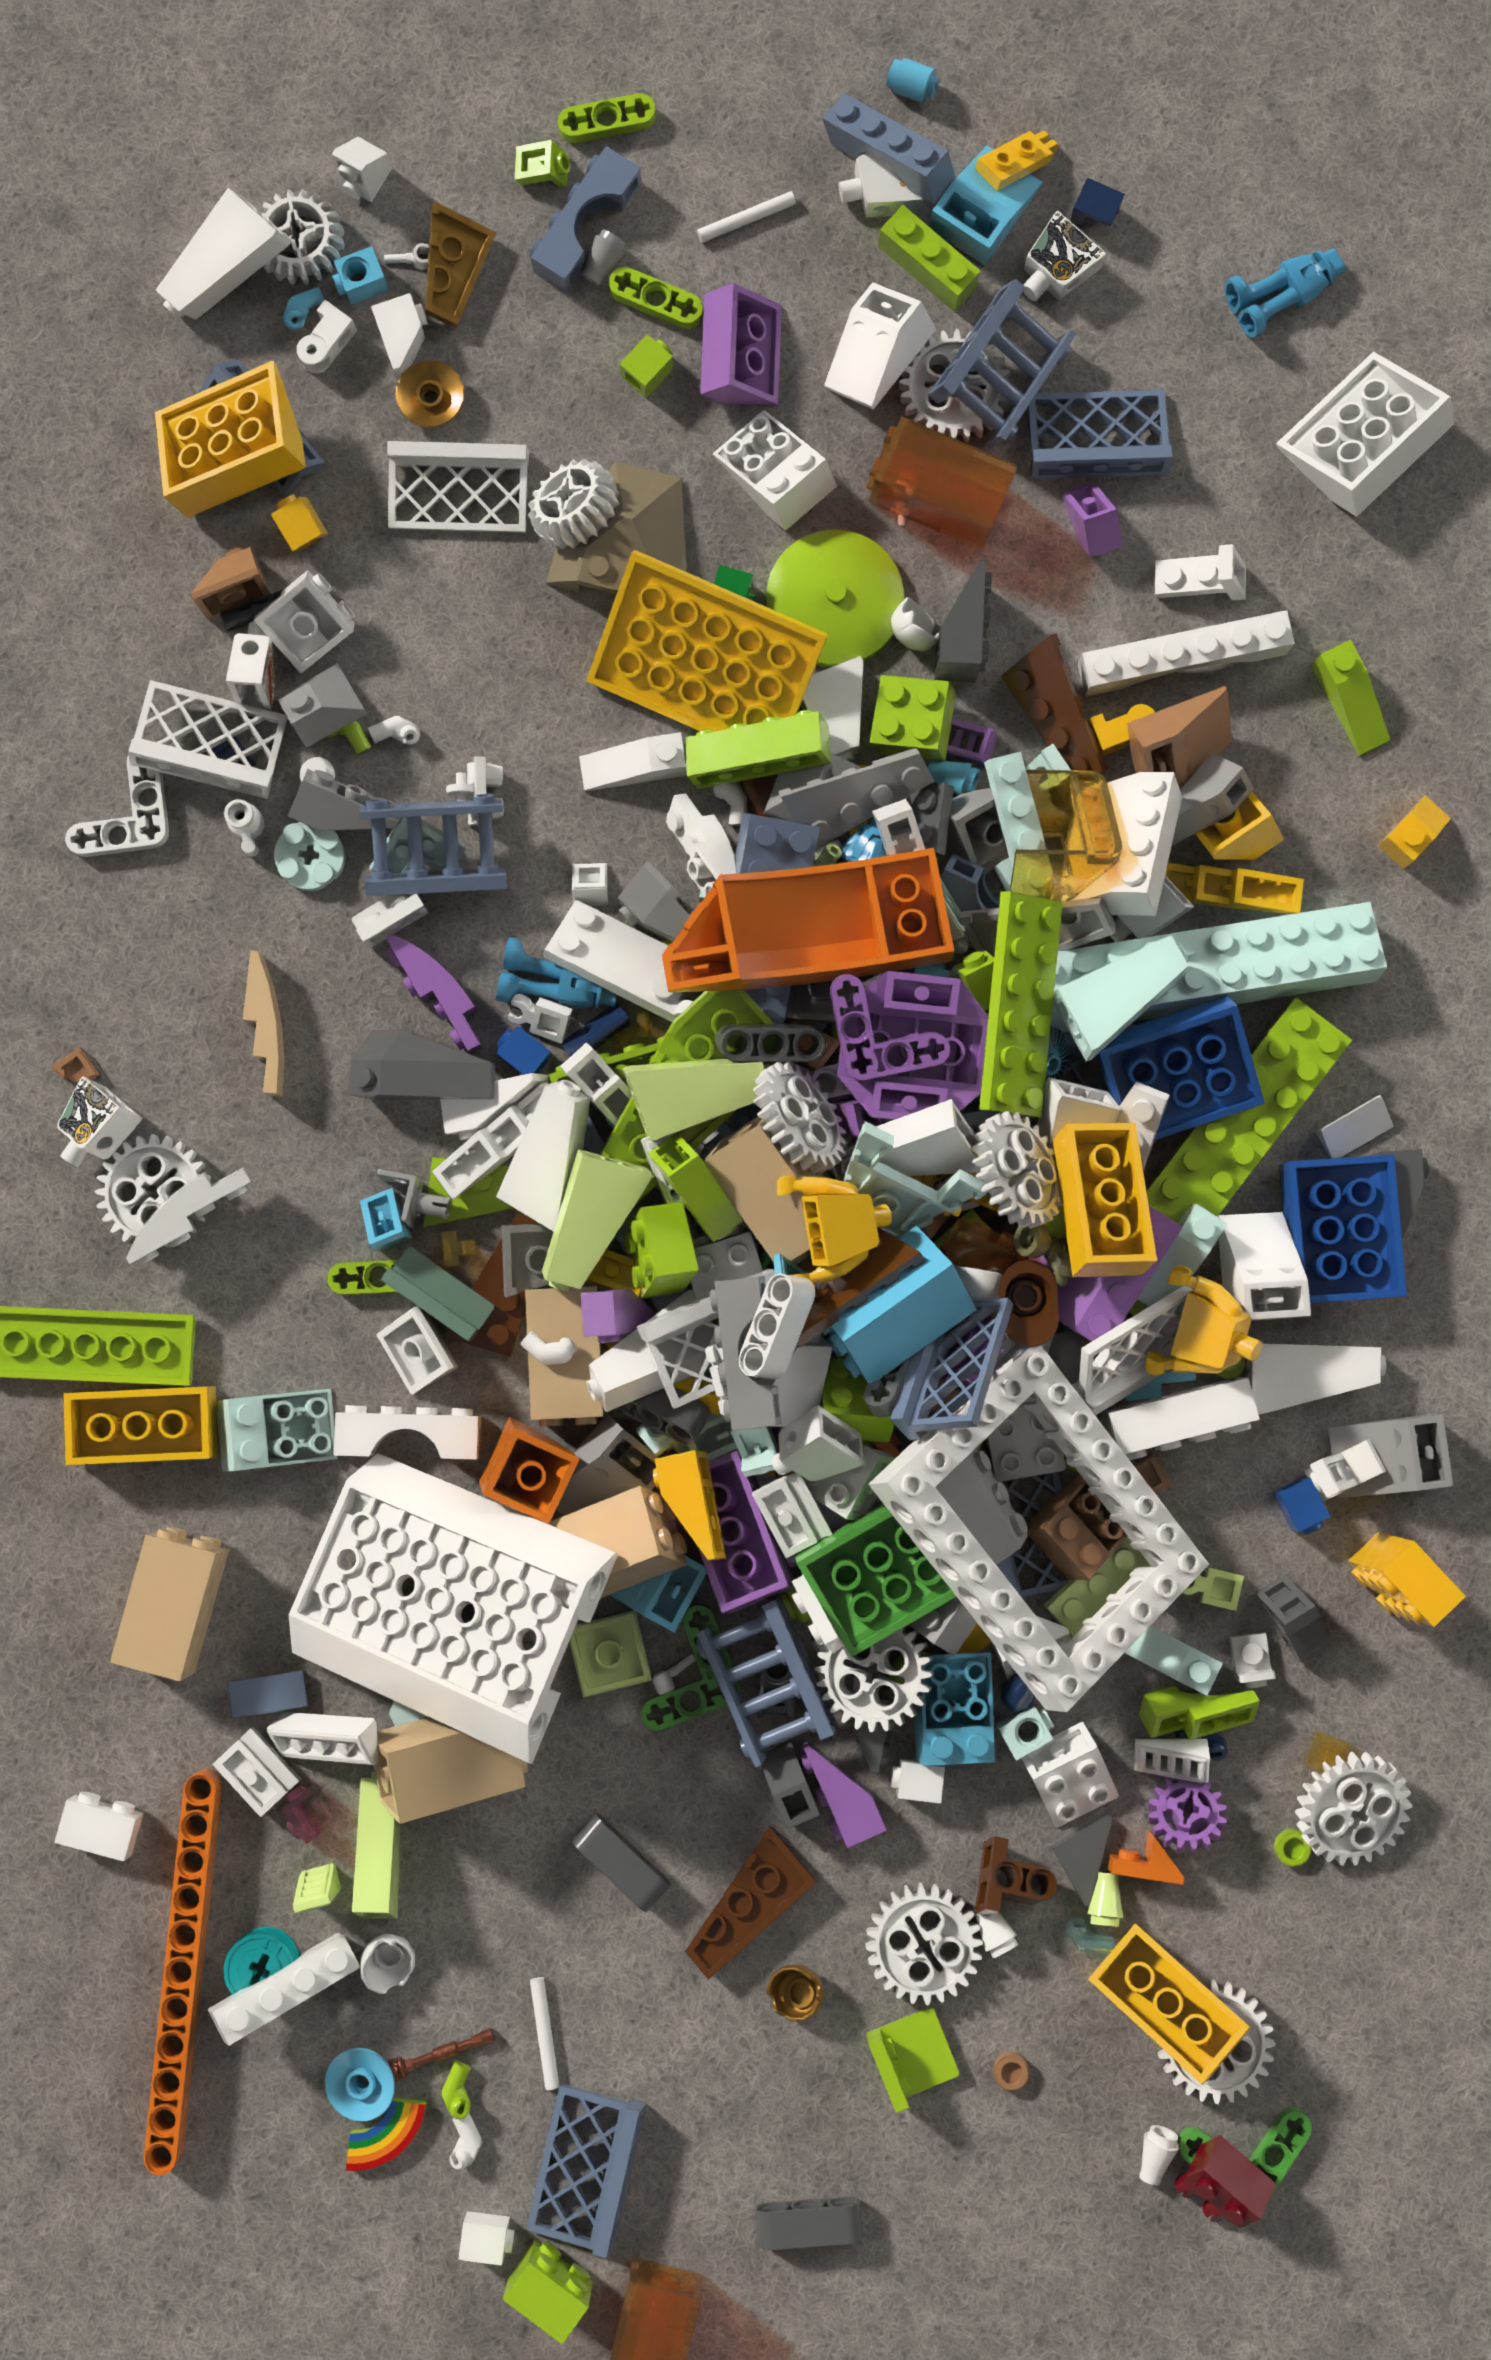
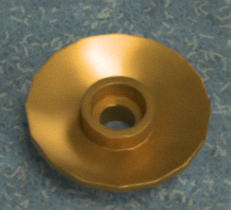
[396,360,464,428]

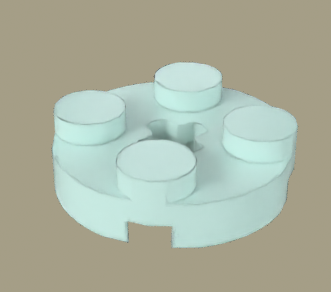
[274,822,346,891]

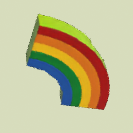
[346,2098,427,2171]

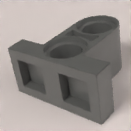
[1256,1575,1331,1662]

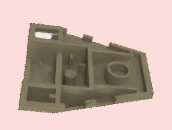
[546,461,687,595]

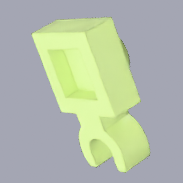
[1182,1567,1244,1611]

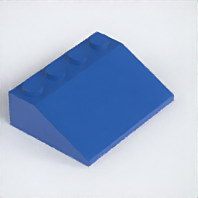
[1096,995,1265,1140]
[1279,1154,1407,1304]

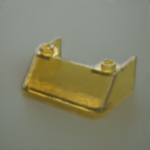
[1009,770,1122,902]

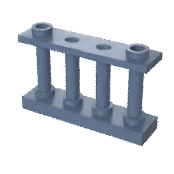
[928,278,1076,449]
[359,794,507,896]
[696,1594,838,1767]

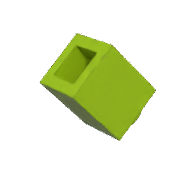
[619,334,674,399]

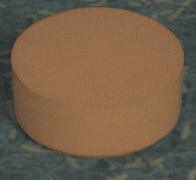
[993,2052,1030,2091]

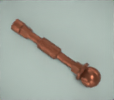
[387,2028,495,2083]

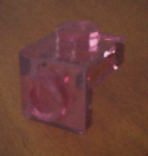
[281,1782,323,1845]

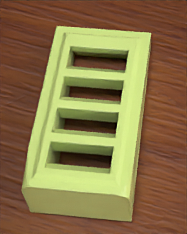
[293,1863,341,1914]

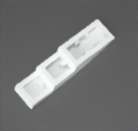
[432,1082,548,1200]

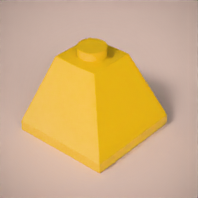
[1195,792,1284,860]

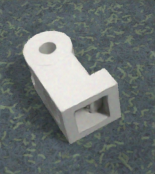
[297,300,357,374]

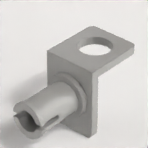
[377,1169,452,1228]

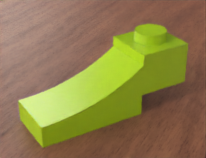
[1139,1685,1260,1740]

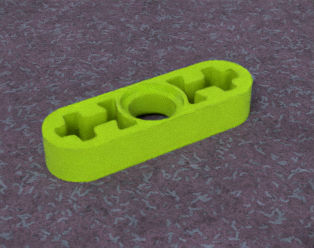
[558,93,656,143]
[609,267,703,329]
[327,1260,398,1295]

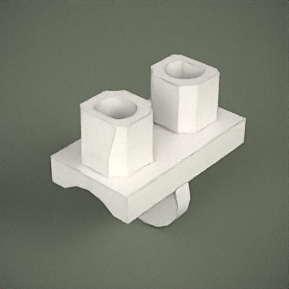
[446,756,504,826]

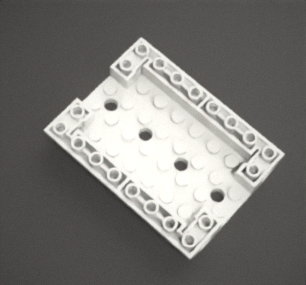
[289,1453,618,1764]

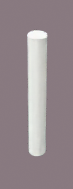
[697,191,796,243]
[530,1977,559,2090]

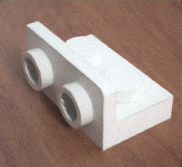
[352,893,429,949]

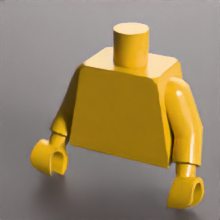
[776,1176,892,1287]
[1145,1265,1262,1375]

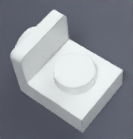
[1229,1632,1276,1688]

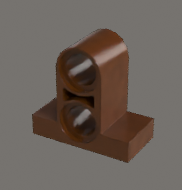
[975,1836,1057,1916]

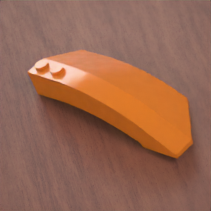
[662,848,954,993]

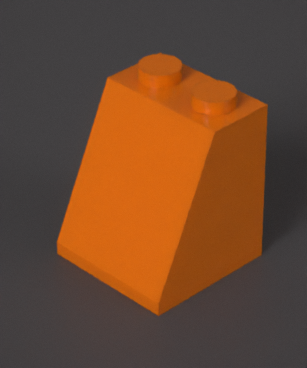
[479,1417,580,1524]

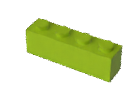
[684,710,831,789]

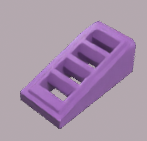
[946,718,998,768]

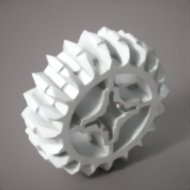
[262,189,345,286]
[528,458,619,550]

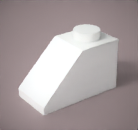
[371,293,428,382]

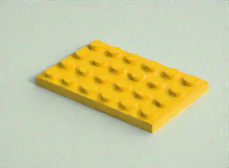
[586,550,829,731]

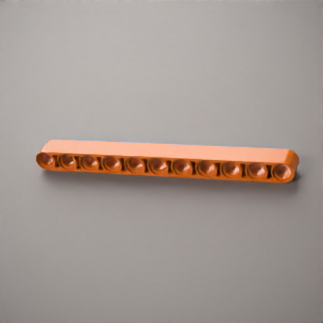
[143,1768,223,2176]

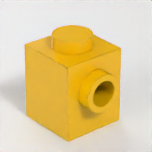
[271,494,329,552]

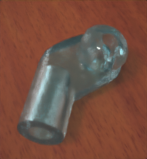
[1065,1916,1114,1955]

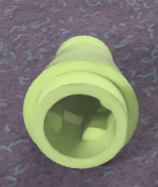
[1087,1872,1123,1927]

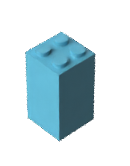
[822,1225,977,1384]

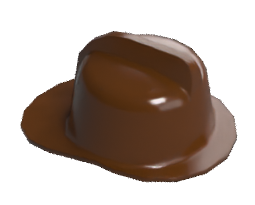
[999,1260,1059,1347]

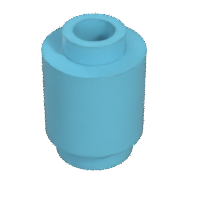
[886,58,940,104]

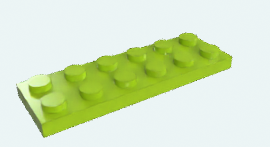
[979,891,1063,1117]
[0,1306,196,1386]

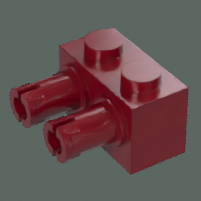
[1175,2135,1276,2228]

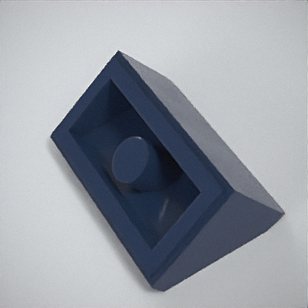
[561,1003,631,1057]

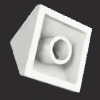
[376,1306,459,1395]

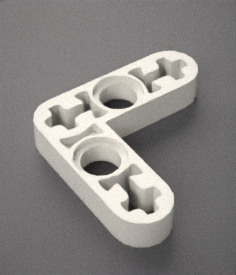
[65,755,169,857]

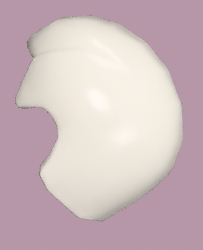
[891,597,939,652]
[954,1265,1002,1302]
[360,1934,415,1994]

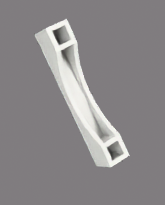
[1077,610,1295,697]

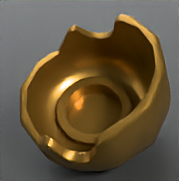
[766,1964,824,2021]

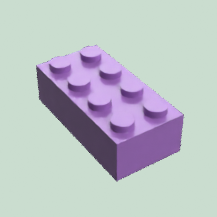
[697,1450,795,1614]

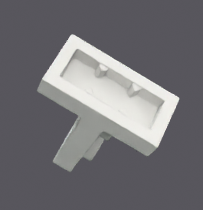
[1155,544,1246,600]
[1304,1439,1386,1502]

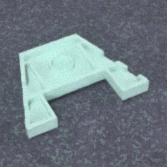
[843,1122,987,1238]

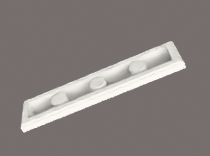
[266,1712,378,1765]

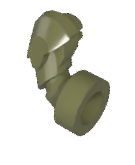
[1014,1224,1077,1286]

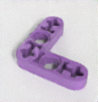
[830,974,950,1080]

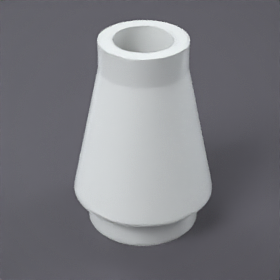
[972,1908,1018,1958]
[1139,2125,1179,2185]

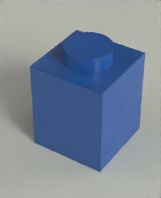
[496,1026,553,1075]
[1273,1477,1330,1535]

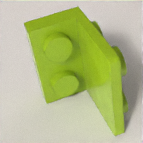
[866,2006,959,2113]

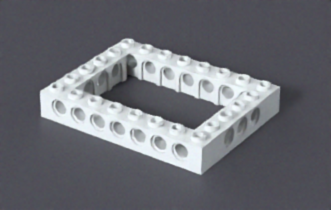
[869,1344,1209,1712]

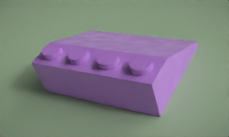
[1028,1205,1182,1342]

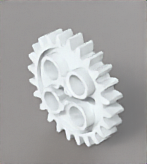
[899,329,1010,444]
[753,1061,847,1174]
[972,1111,1062,1229]
[95,1134,211,1248]
[815,1626,934,1732]
[1295,1752,1412,1866]
[865,1883,983,2005]
[1157,1979,1275,2104]

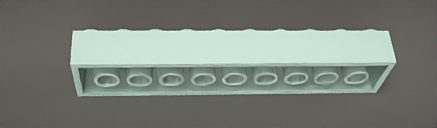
[1051,902,1387,1032]

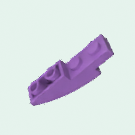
[385,934,483,1055]

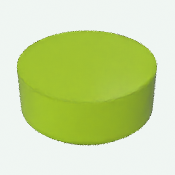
[1274,1829,1312,1867]

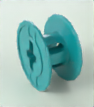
[223,1926,300,1995]

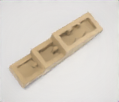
[243,950,285,1097]

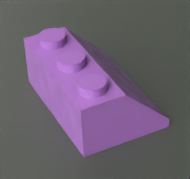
[700,283,782,406]

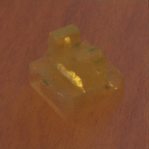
[439,1231,476,1269]
[1303,1730,1351,1772]

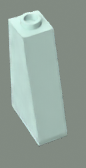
[1053,935,1189,1062]

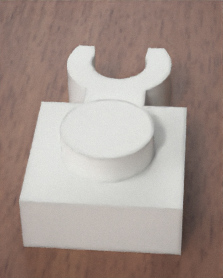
[507,994,573,1044]

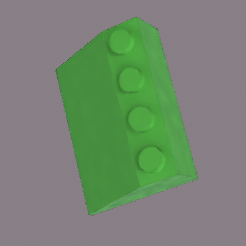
[795,1504,957,1657]

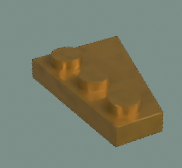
[425,201,497,329]

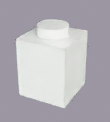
[890,1757,945,1803]
[458,2211,515,2266]

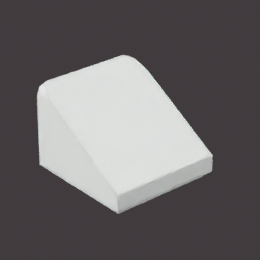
[572,863,608,906]

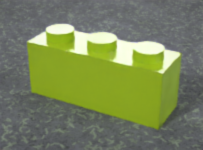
[878,205,981,312]

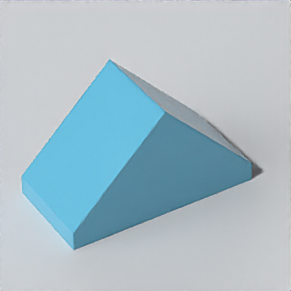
[360,1188,413,1251]

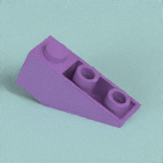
[581,1289,657,1343]
[800,1741,887,1848]

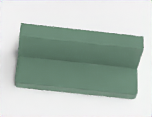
[380,1247,495,1341]

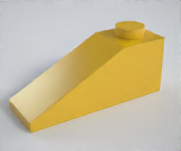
[653,1450,726,1560]

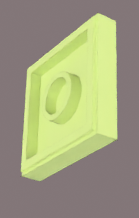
[569,1610,652,1698]

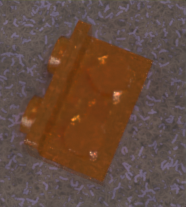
[939,1218,1028,1276]

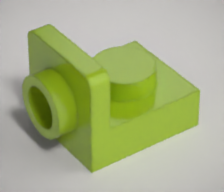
[514,140,570,188]

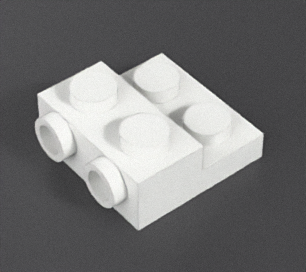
[254,570,355,673]

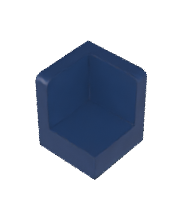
[1070,178,1125,228]

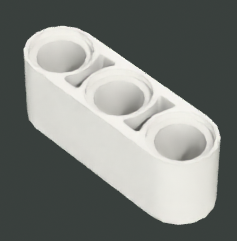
[739,1273,815,1379]

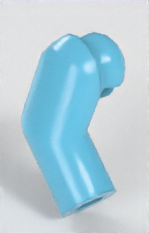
[283,286,324,330]

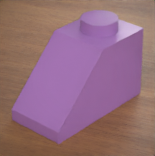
[1061,481,1122,557]

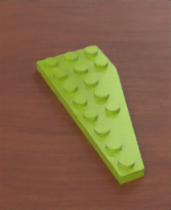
[599,990,788,1206]

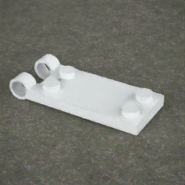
[543,900,693,1022]

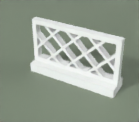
[387,441,529,533]
[128,680,288,799]
[637,1269,775,1409]
[1072,1286,1193,1416]

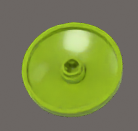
[766,529,904,668]

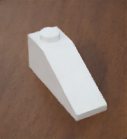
[579,732,687,791]
[440,1073,549,1140]

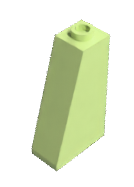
[622,1059,770,1141]
[542,1149,652,1291]
[352,1772,400,1919]

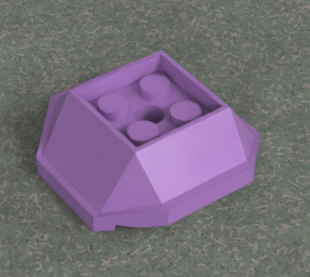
[837,971,988,1120]

